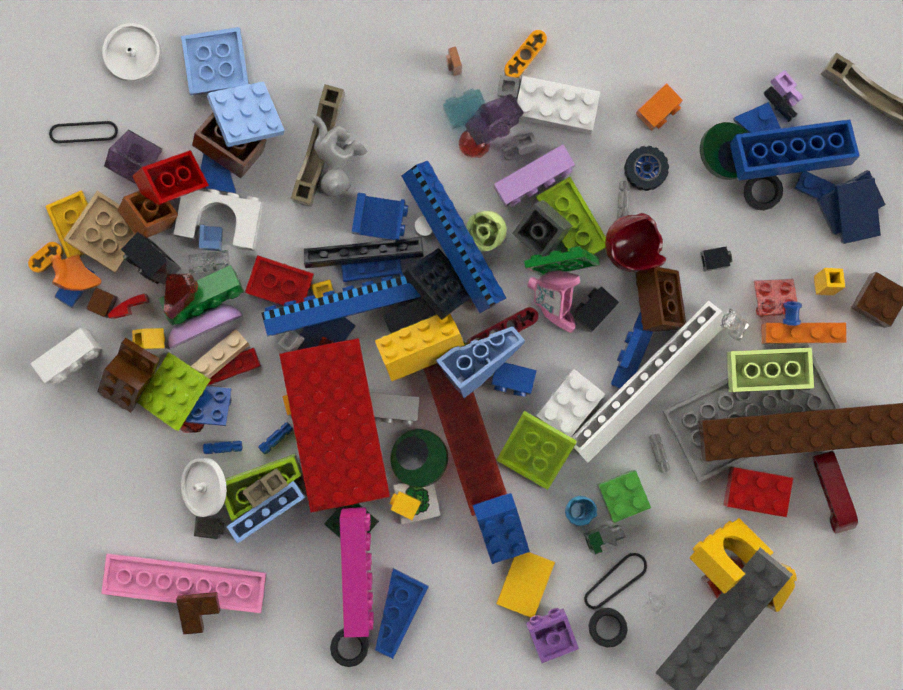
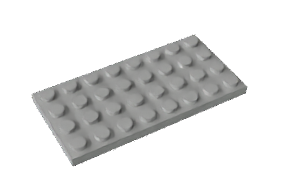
[663,343,840,483]

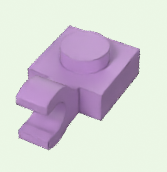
[770,70,803,107]

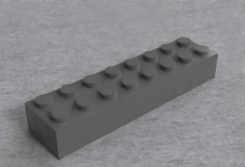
[655,547,793,690]

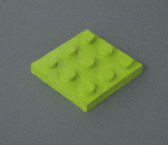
[137,352,211,431]
[496,411,577,490]

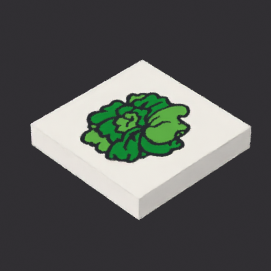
[393,483,441,524]

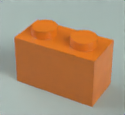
[636,83,683,131]

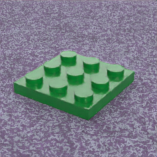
[524,247,600,276]

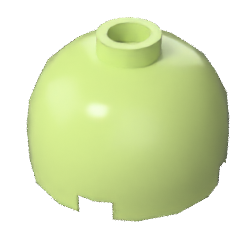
[466,210,507,251]

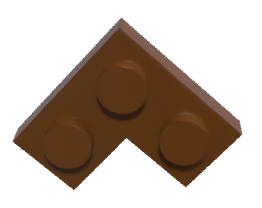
[176,592,221,635]

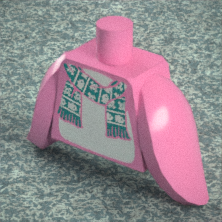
[527,271,580,333]

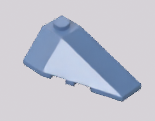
[436,326,525,398]

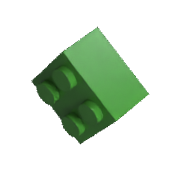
[597,470,651,523]

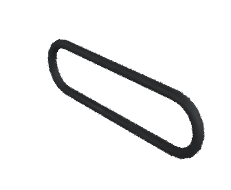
[49,121,118,143]

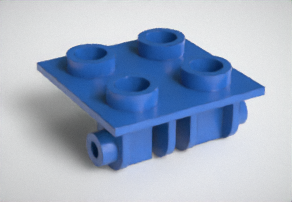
[186,386,232,426]

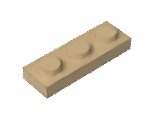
[191,329,249,379]

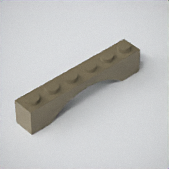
[821,53,903,127]
[291,84,345,207]

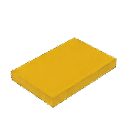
[45,190,88,258]
[496,552,555,617]

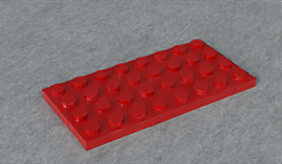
[279,338,390,512]

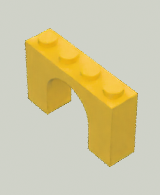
[689,518,774,594]

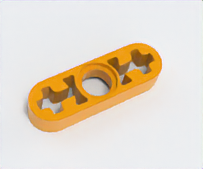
[504,30,547,78]

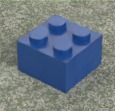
[491,362,537,397]

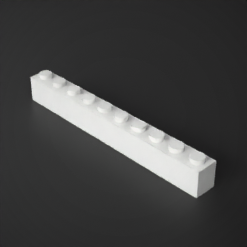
[571,301,729,463]

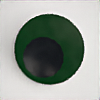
[700,122,748,180]
[390,429,448,488]

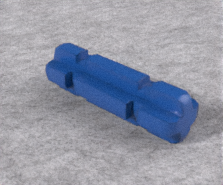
[258,422,293,454]
[203,441,243,454]

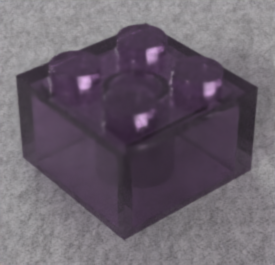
[465,94,524,145]

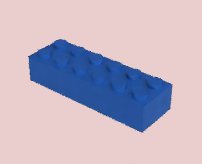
[730,119,860,181]

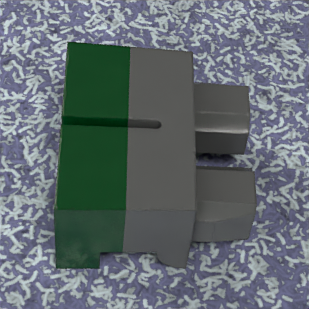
[583,525,626,555]

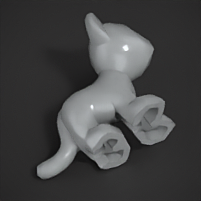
[311,115,368,197]

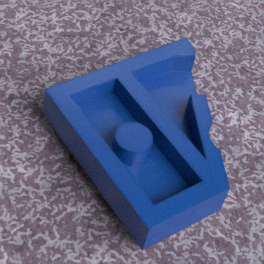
[733,102,781,133]
[201,153,236,194]

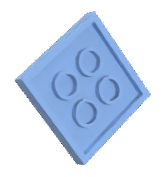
[181,27,249,96]
[207,81,285,147]

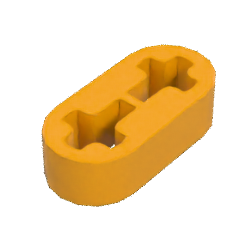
[28,242,64,273]

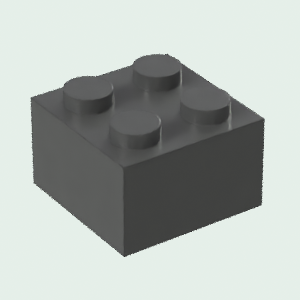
[512,200,573,257]

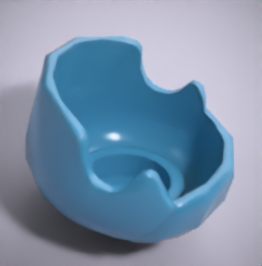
[565,496,597,526]

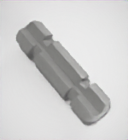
[617,181,630,219]
[649,434,670,473]

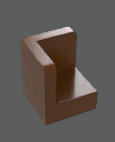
[86,288,118,318]

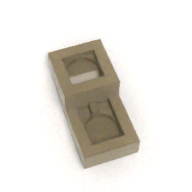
[242,468,288,508]

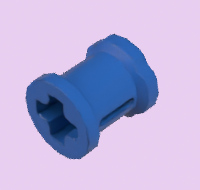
[783,301,802,326]

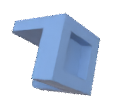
[199,224,223,251]

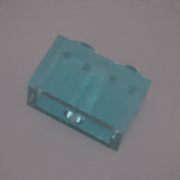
[443,88,489,130]

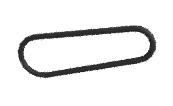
[584,553,647,609]

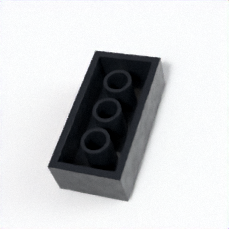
[121,232,181,285]

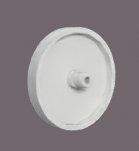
[102,23,161,81]
[181,458,226,517]

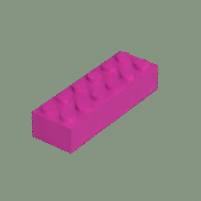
[340,507,374,637]

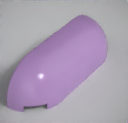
[168,304,243,349]

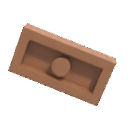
[446,46,462,76]

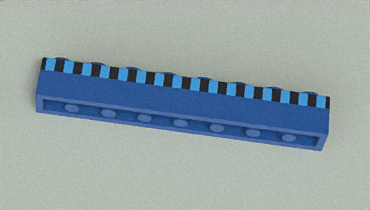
[401,160,506,313]
[261,272,422,337]

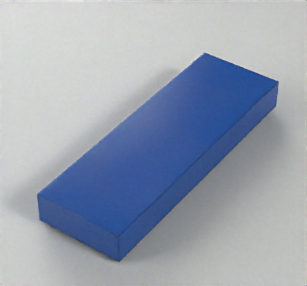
[341,259,402,282]

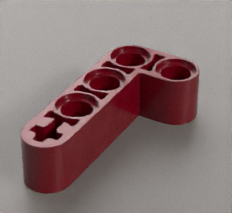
[466,307,539,345]
[812,450,858,534]

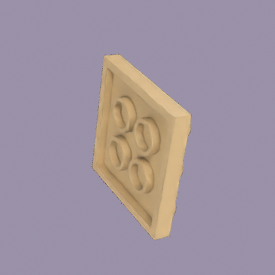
[64,191,135,273]

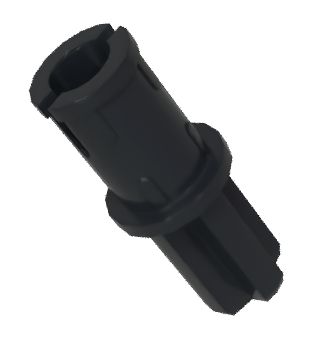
[763,86,798,122]

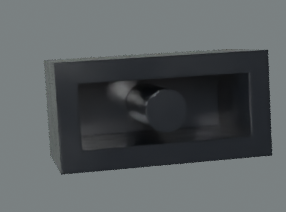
[574,286,619,333]

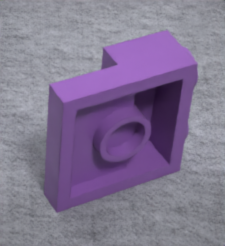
[526,608,579,663]

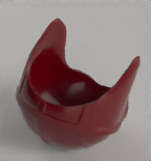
[605,213,666,272]

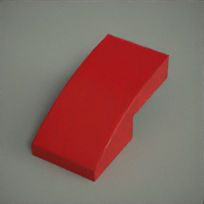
[108,293,150,319]

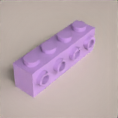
[494,144,575,207]

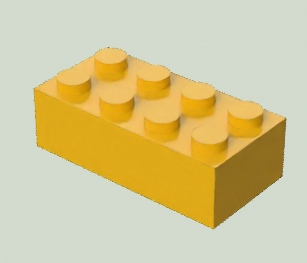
[375,314,465,382]

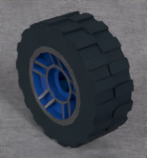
[624,145,669,191]

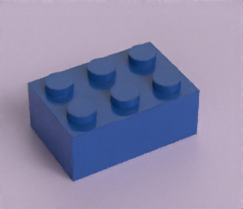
[473,493,530,564]

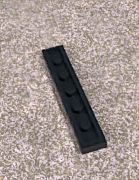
[304,237,424,268]

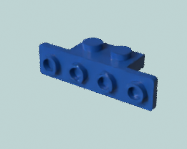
[611,312,653,388]

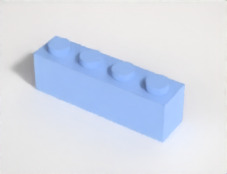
[226,480,307,543]

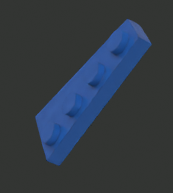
[375,568,429,659]

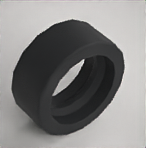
[743,176,783,211]
[588,608,628,648]
[330,628,369,667]

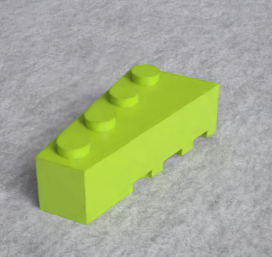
[225,453,302,521]

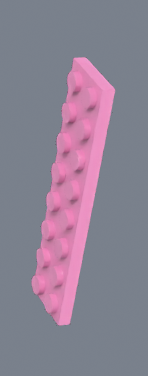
[101,553,267,613]

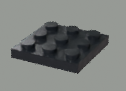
[403,248,471,320]

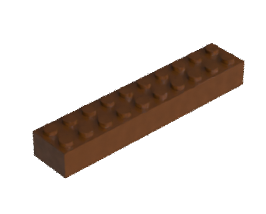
[699,403,903,461]

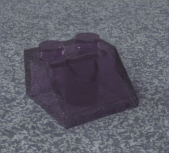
[104,129,163,184]

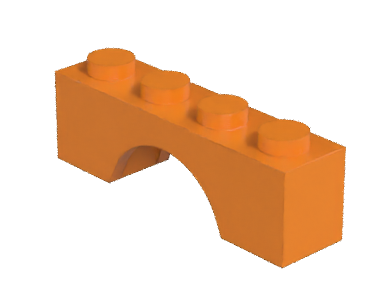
[761,322,847,344]

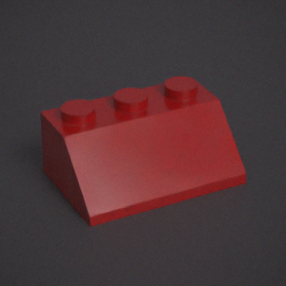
[132,150,209,205]

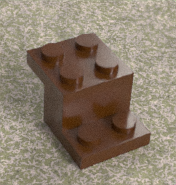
[97,338,160,413]

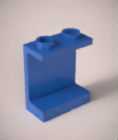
[352,192,409,240]

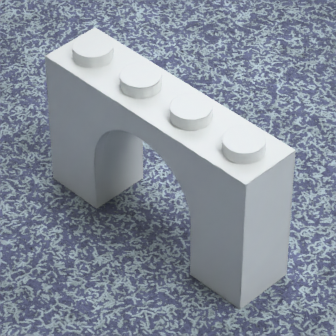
[174,189,263,251]

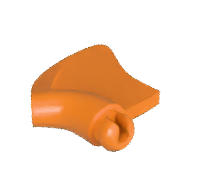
[50,254,102,291]

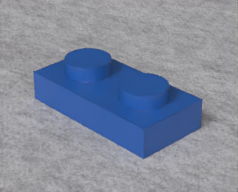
[794,171,835,200]

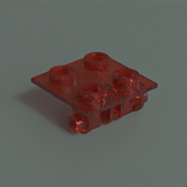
[754,279,798,317]

